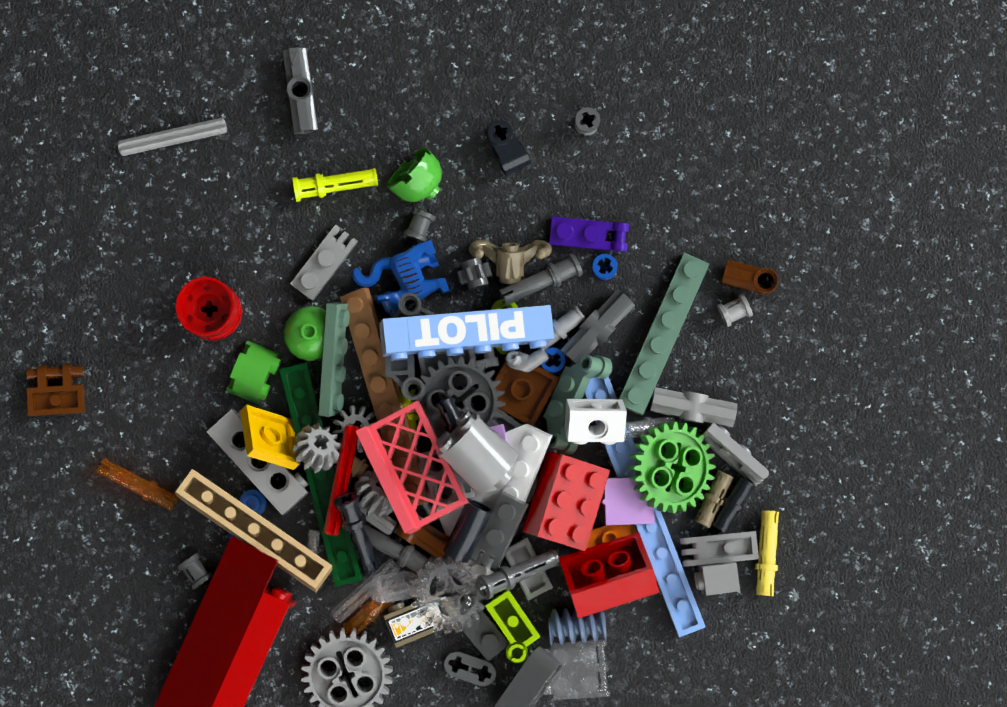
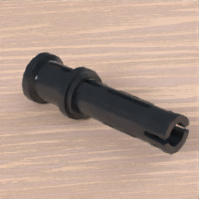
[334,492,379,575]

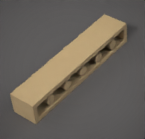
[176,469,332,593]

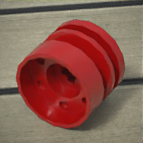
[175,277,243,341]

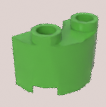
[227,341,281,404]

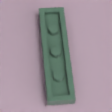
[319,302,350,417]

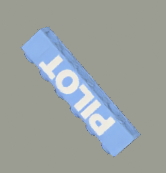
[379,305,554,361]

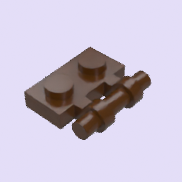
[26,363,86,417]

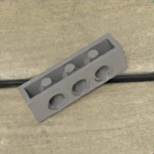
[207,409,309,515]

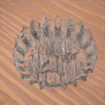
[410,556,485,634]

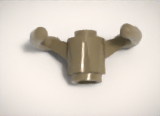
[468,239,552,284]

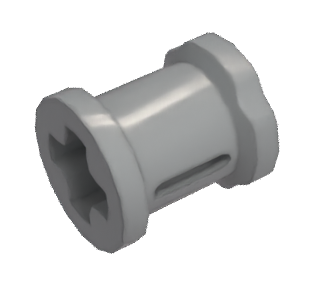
[717,293,753,327]

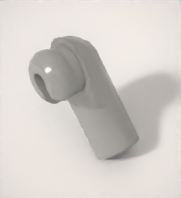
[506,348,549,372]

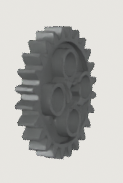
[414,355,506,438]

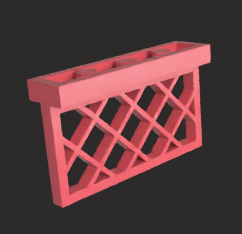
[355,401,469,534]

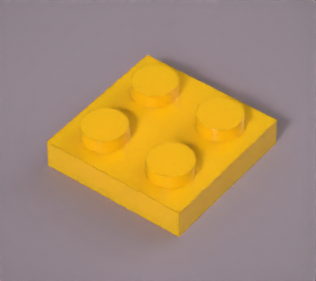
[240,405,300,470]

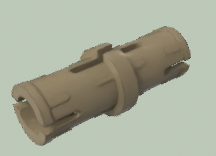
[694,470,734,528]

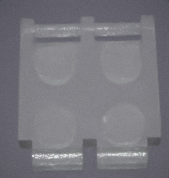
[544,640,610,700]

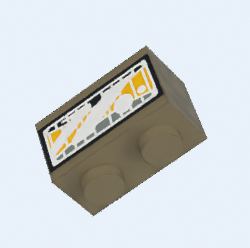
[384,591,449,648]

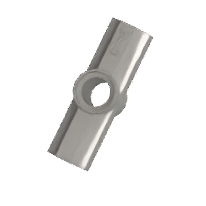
[650,387,738,427]

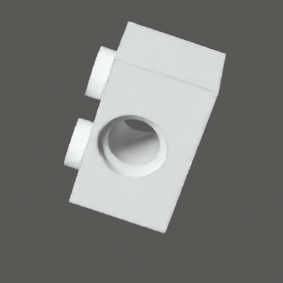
[564,399,627,445]

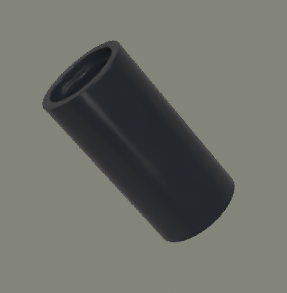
[443,499,492,563]

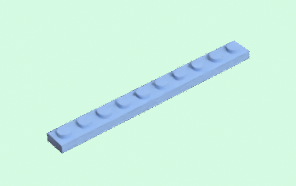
[584,377,705,637]

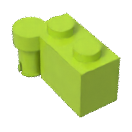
[485,591,540,663]

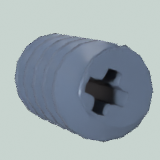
[548,608,607,645]

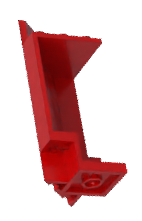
[154,536,297,707]

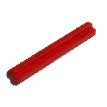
[324,425,359,536]

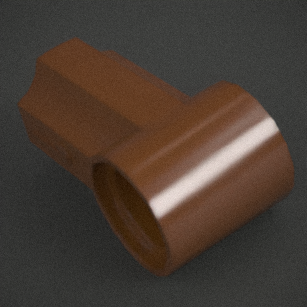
[722,260,778,296]
[394,514,449,560]

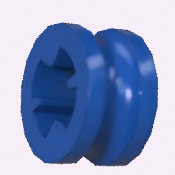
[593,254,617,280]
[541,348,565,374]

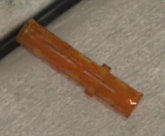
[96,458,179,512]

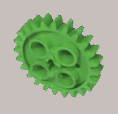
[628,421,716,513]

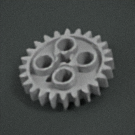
[301,628,393,707]

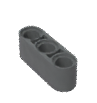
[494,646,562,707]

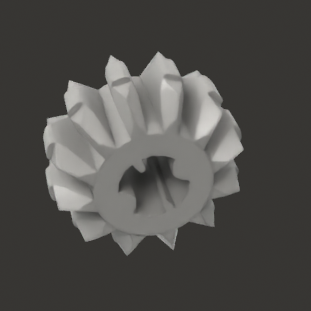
[333,405,376,453]
[292,423,341,473]
[353,470,393,518]

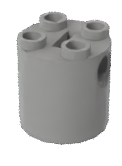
[436,411,518,494]

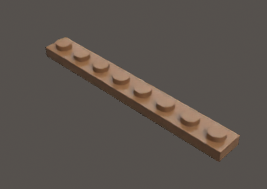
[340,288,428,506]

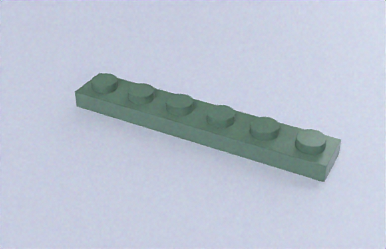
[619,252,709,416]

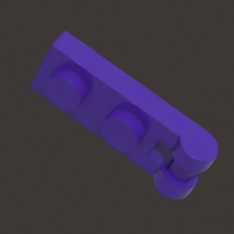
[549,216,630,252]

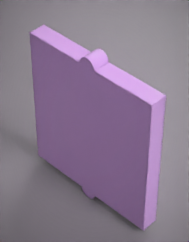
[602,478,655,525]

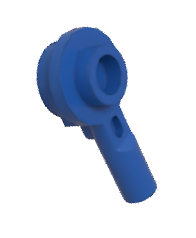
[226,490,267,539]

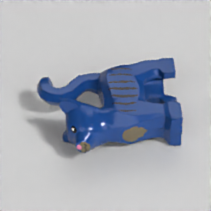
[352,240,449,317]

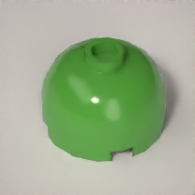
[387,147,442,202]
[283,306,326,362]

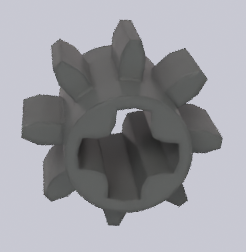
[457,258,492,290]

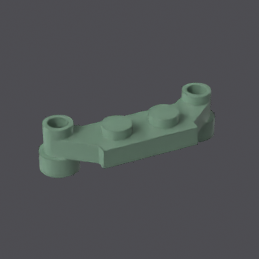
[543,355,612,455]

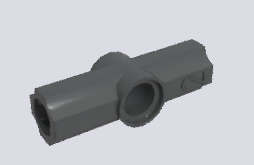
[283,47,318,134]
[561,289,635,364]

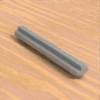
[118,118,227,156]

